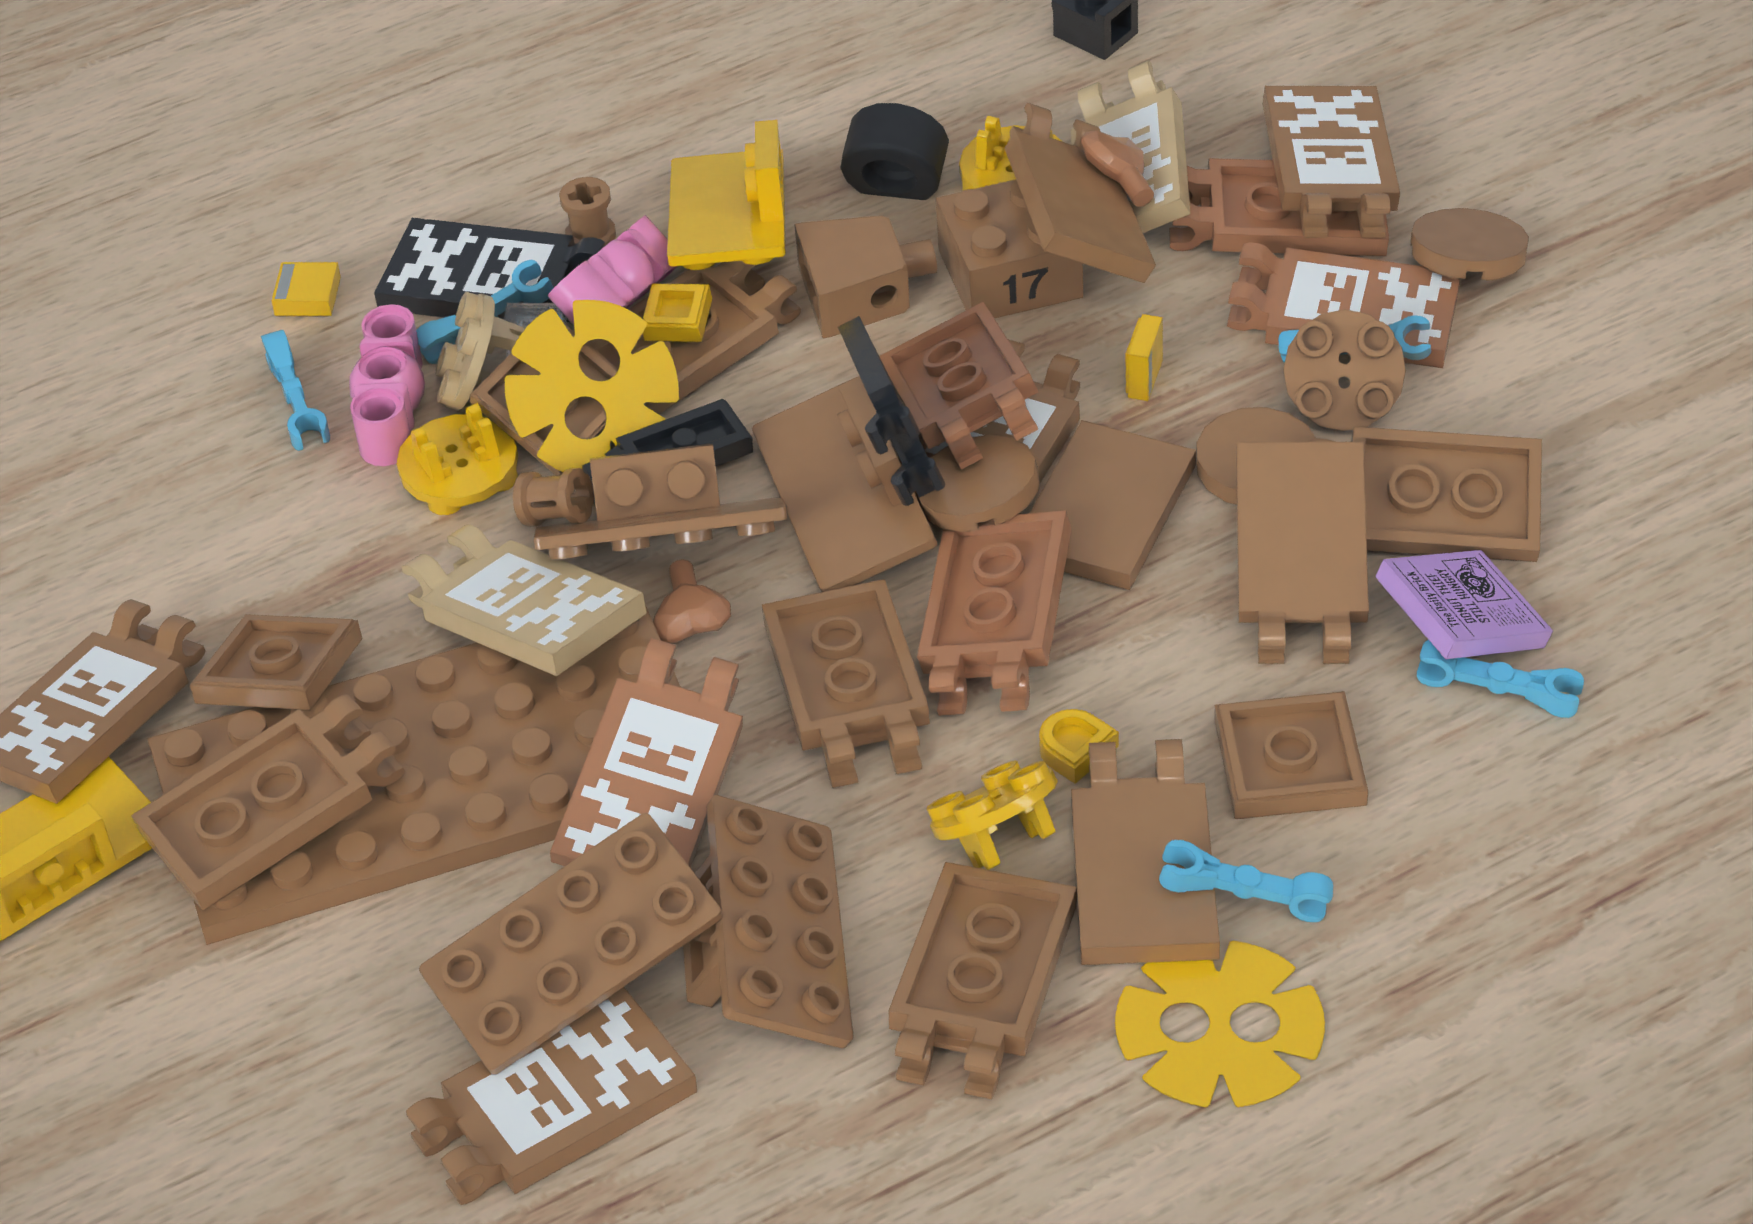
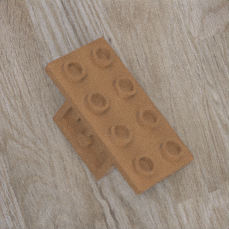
[752,376,937,592]
[534,444,787,559]
[683,795,853,1048]
[419,813,723,1075]

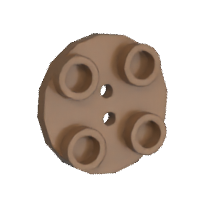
[1283,309,1406,432]

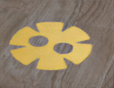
[505,300,679,472]
[1115,940,1325,1107]

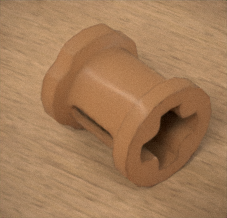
[559,177,616,246]
[512,468,594,527]

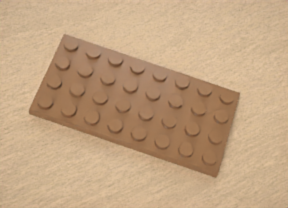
[147,605,681,945]

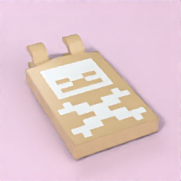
[1071,60,1190,233]
[402,524,647,676]

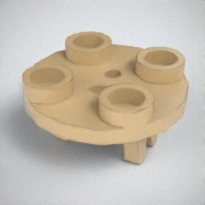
[436,292,525,411]

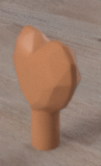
[1080,130,1154,207]
[653,559,731,644]

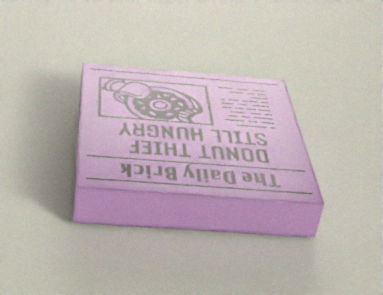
[1375,550,1553,659]

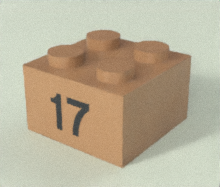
[936,179,1083,319]

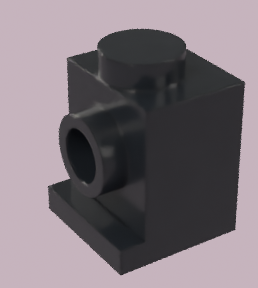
[1051,0,1138,60]

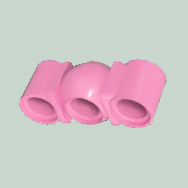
[547,215,678,325]
[349,304,425,466]

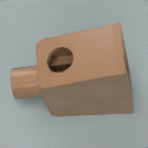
[794,216,937,339]

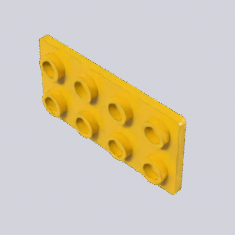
[667,119,786,270]
[0,756,152,941]

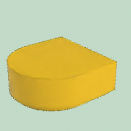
[1039,709,1119,784]

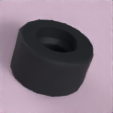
[840,103,949,200]

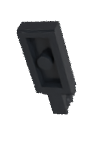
[582,399,753,505]

